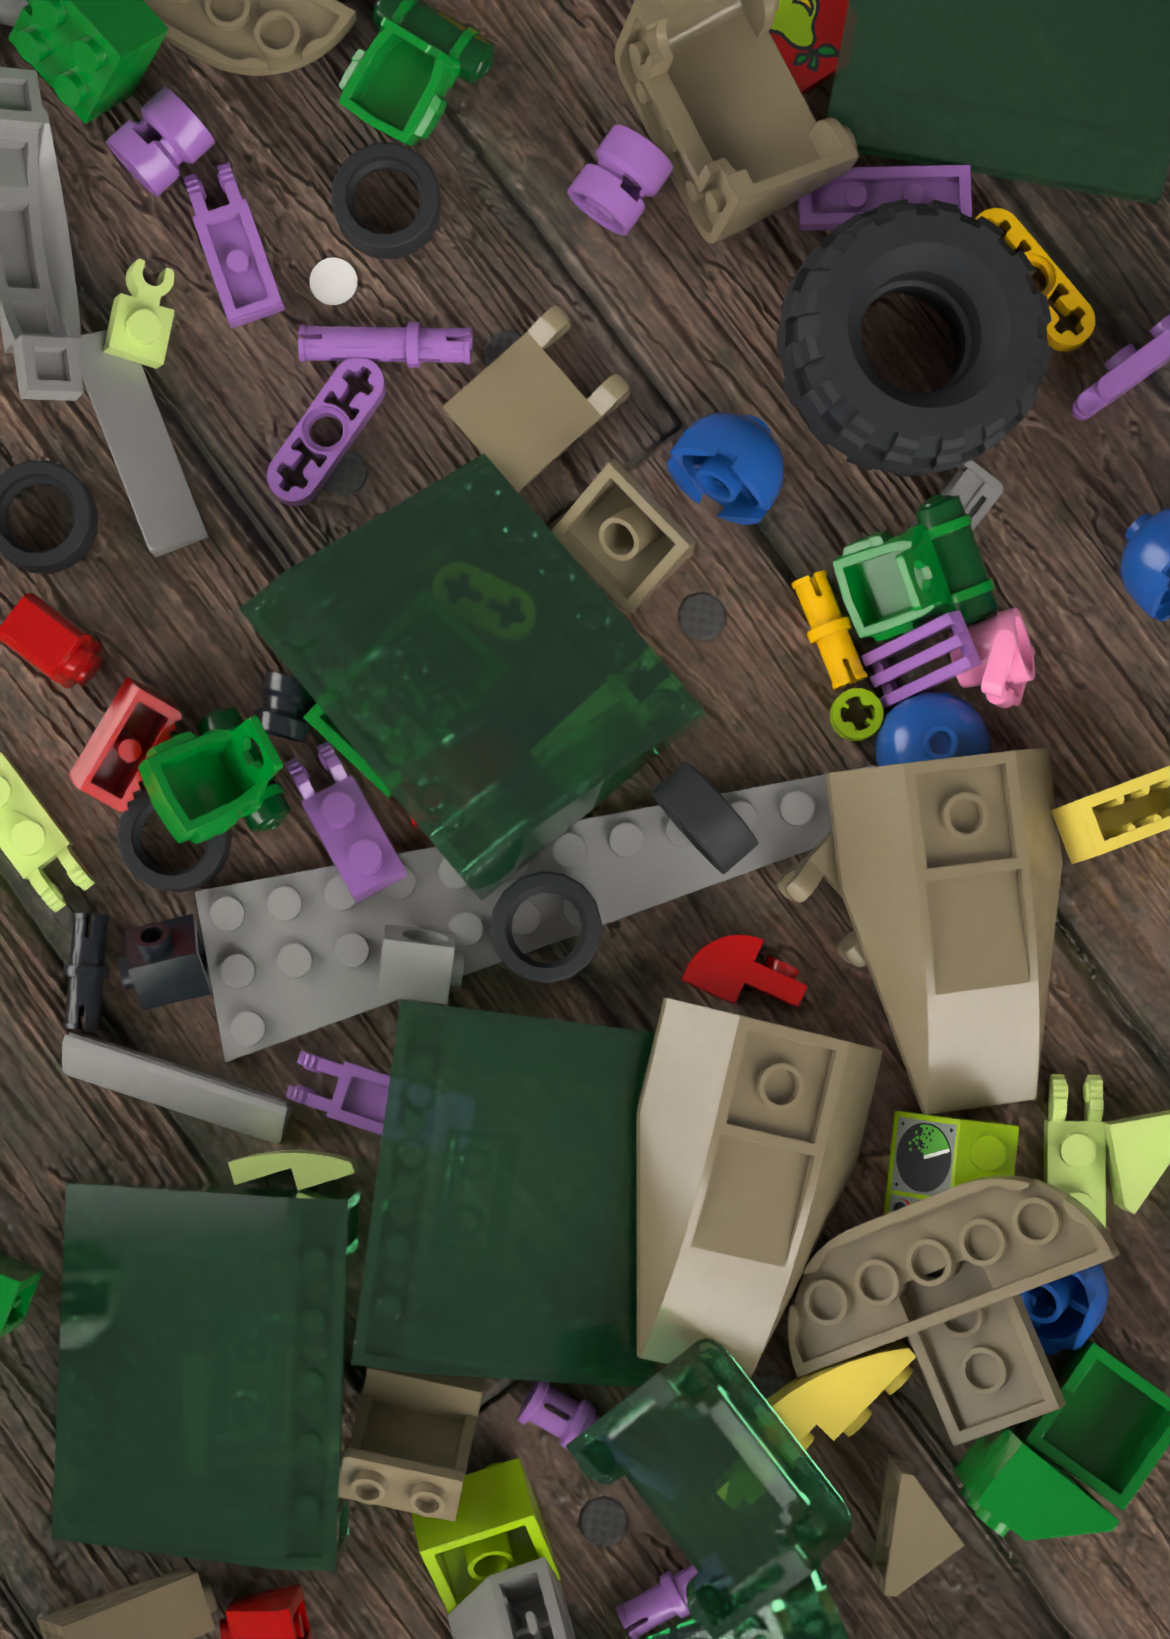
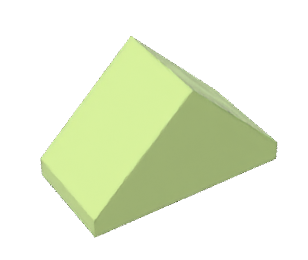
[1103,1110,1170,1214]

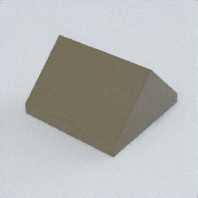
[550,458,696,614]
[872,1454,965,1597]

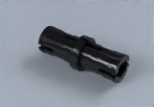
[63,913,110,1031]

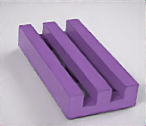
[861,610,982,709]

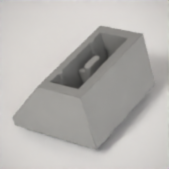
[448,1557,576,1639]

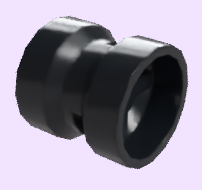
[253,671,321,743]

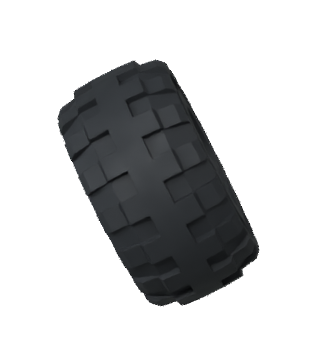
[776,199,1052,476]

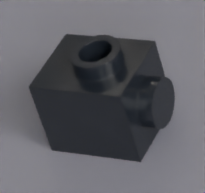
[118,914,211,1010]

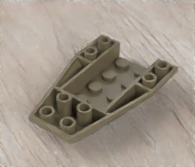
[825,747,1062,1115]
[636,997,883,1381]

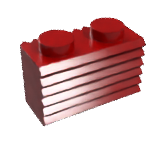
[69,676,182,812]

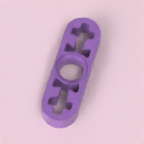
[267,357,386,506]

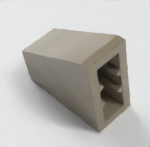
[37,1569,217,1639]

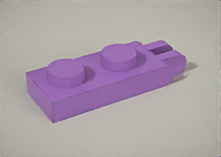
[1071,315,1170,420]

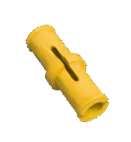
[791,570,868,690]

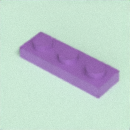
[798,165,972,231]

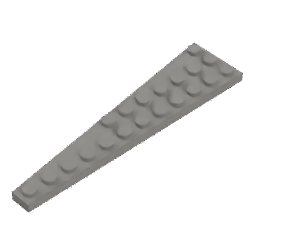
[195,765,876,1062]

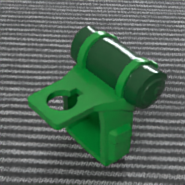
[338,0,495,146]
[832,494,999,642]
[138,707,291,844]

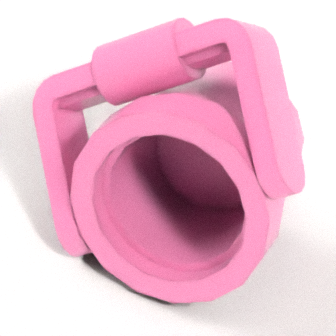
[948,608,1035,708]

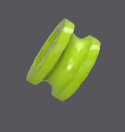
[830,688,883,742]

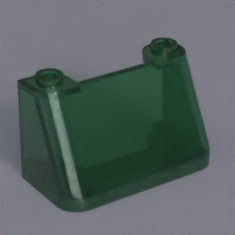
[566,1338,852,1639]

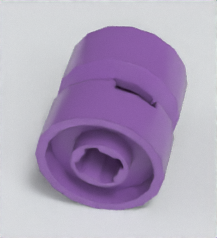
[105,86,215,197]
[567,124,673,236]

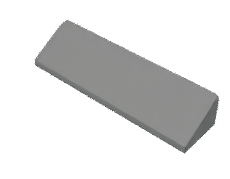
[79,330,209,558]
[62,1032,294,1144]

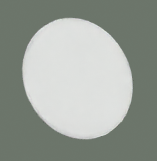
[309,258,358,305]

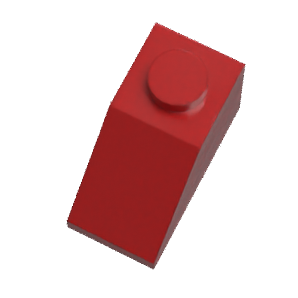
[219,1584,313,1639]

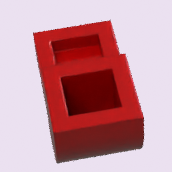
[680,935,808,1007]

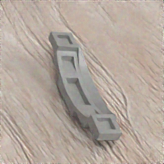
[0,67,84,401]

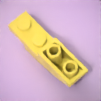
[714,1341,916,1509]

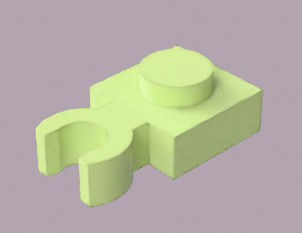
[103,259,175,369]

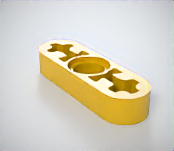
[975,208,1095,352]

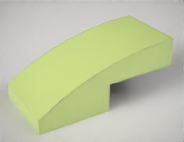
[228,1150,359,1190]

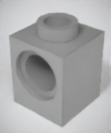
[377,924,465,1004]

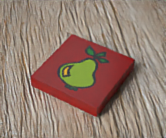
[769,0,877,96]

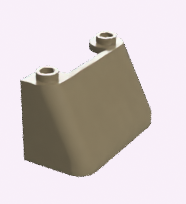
[614,0,859,244]

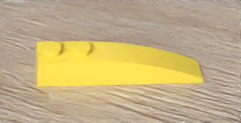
[1051,766,1170,864]

